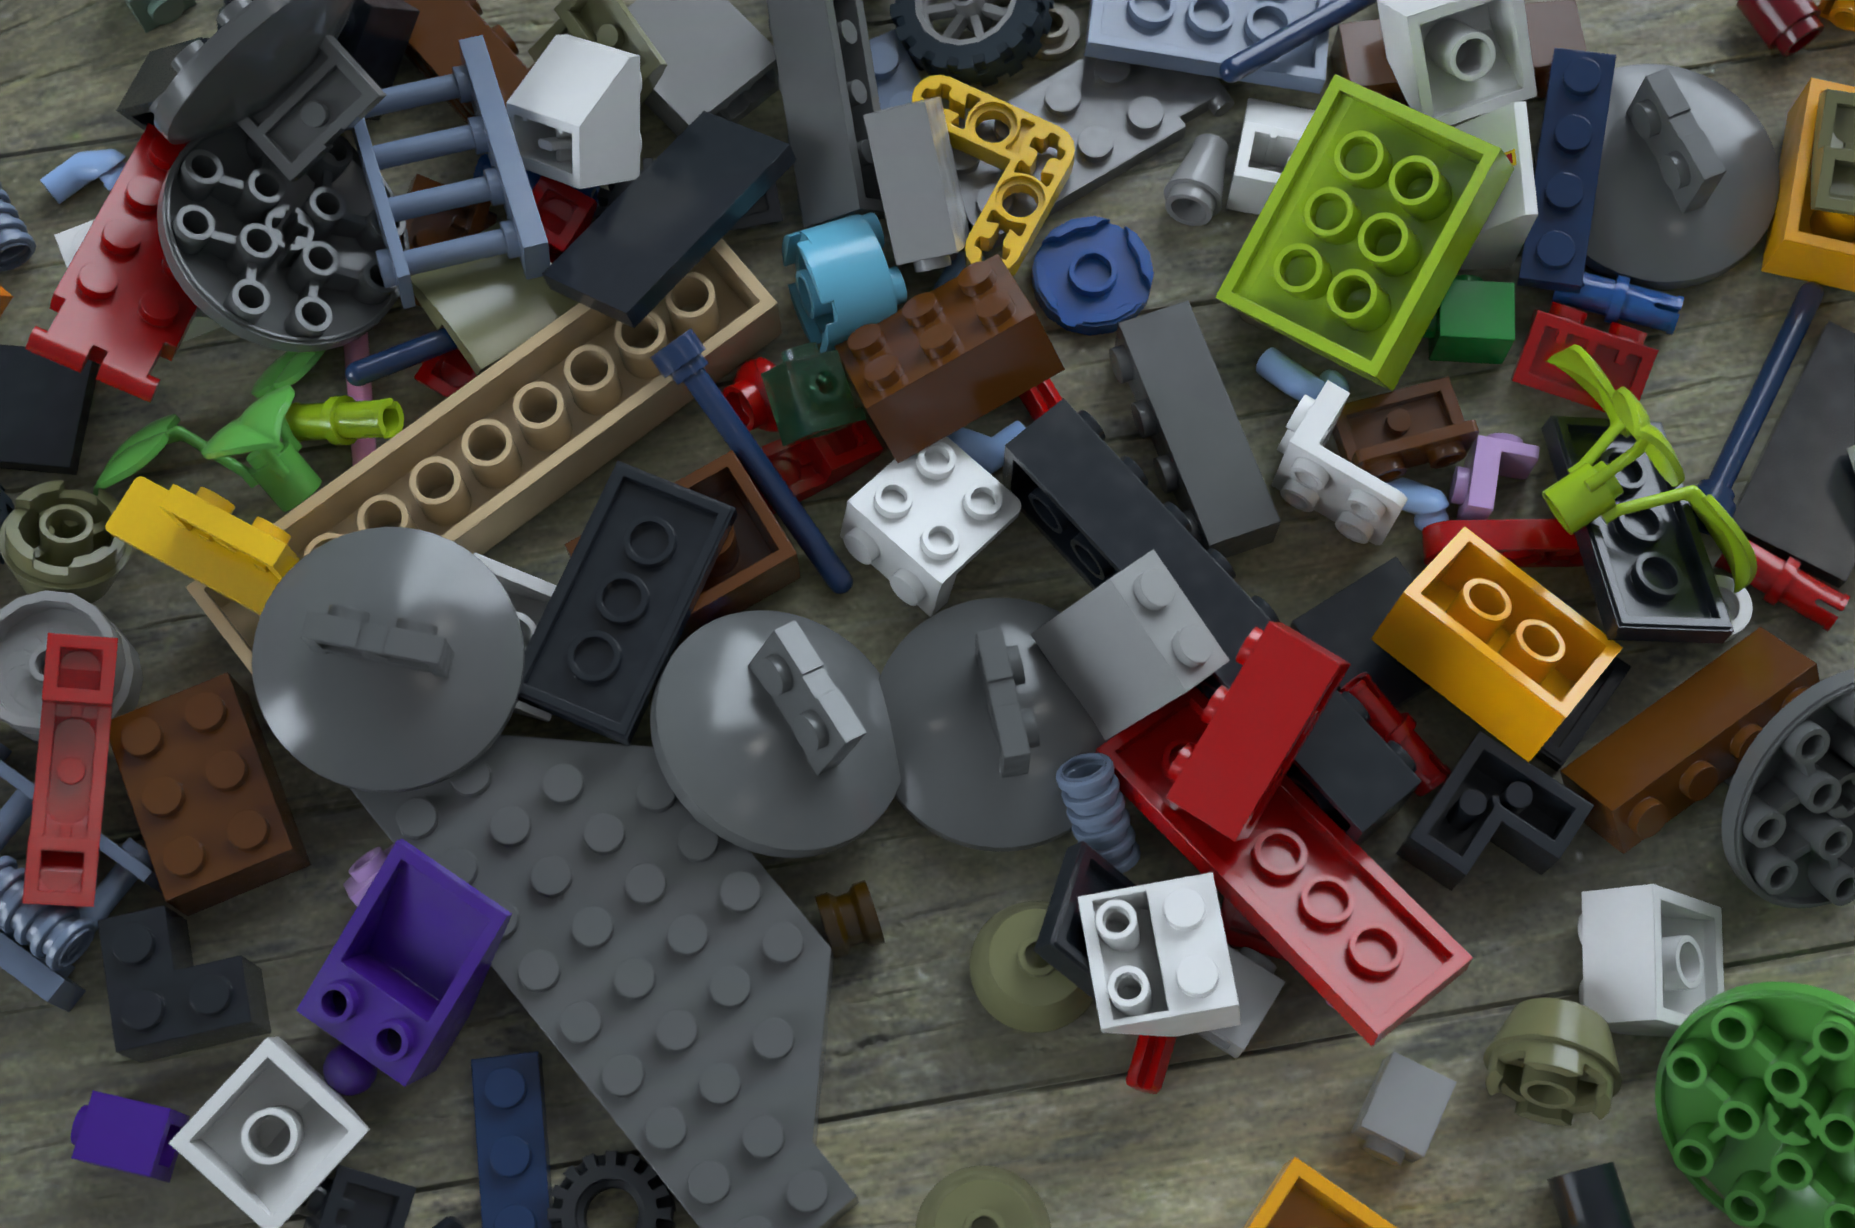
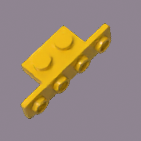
[105,476,301,616]

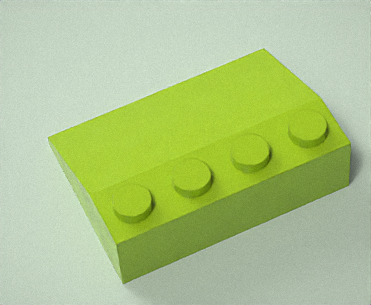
[1215,74,1514,392]

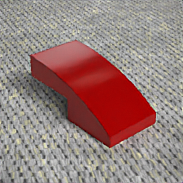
[743,400,883,514]

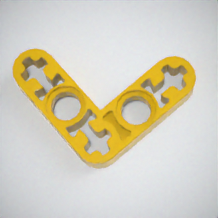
[912,75,1075,276]

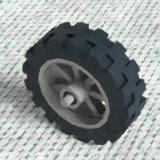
[890,0,1054,87]

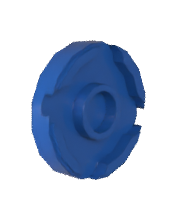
[1031,216,1154,336]

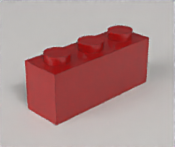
[1165,621,1351,841]

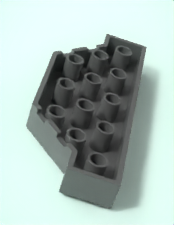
[350,735,859,1228]

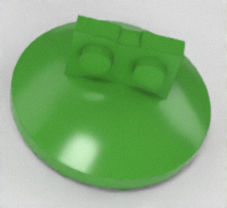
[1655,981,1855,1228]

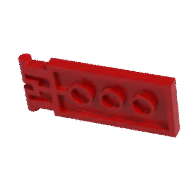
[25,123,199,403]

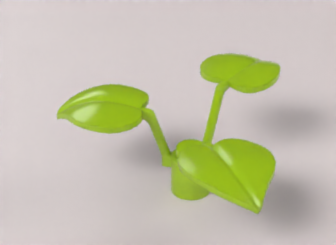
[1542,344,1757,593]

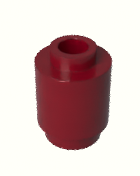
[1736,0,1825,57]

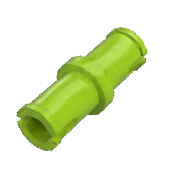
[285,395,404,446]

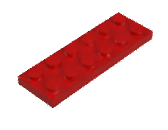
[1095,686,1473,1047]

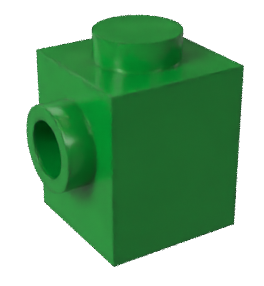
[1422,274,1515,364]

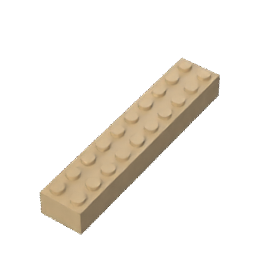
[186,238,782,675]

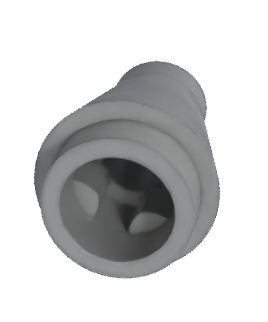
[1164,133,1229,226]

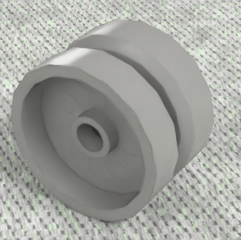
[0,590,143,744]

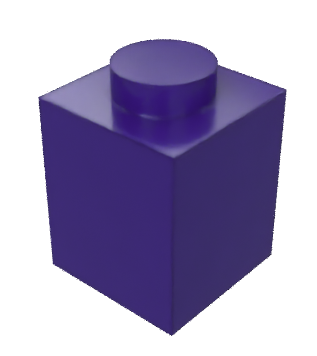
[71,1091,190,1183]

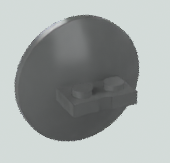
[150,0,386,182]
[1533,64,1780,290]
[157,126,410,352]
[252,527,525,793]
[879,598,1120,852]
[650,610,901,858]
[1721,668,1855,909]

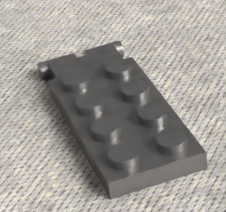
[952,56,1235,253]

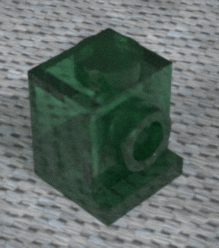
[761,342,866,446]

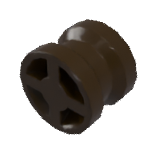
[814,880,885,960]

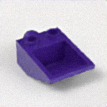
[296,839,512,1096]

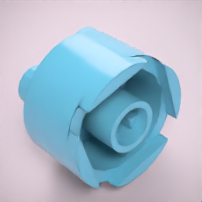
[782,212,907,354]

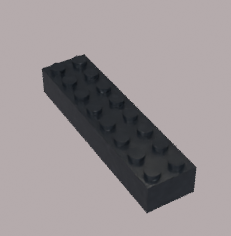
[1002,398,1422,846]

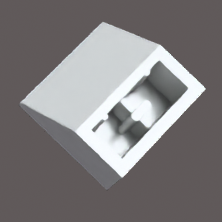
[506,34,642,189]
[1226,98,1315,215]
[1078,872,1241,1037]

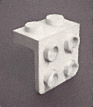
[1271,380,1407,545]
[840,436,1021,617]

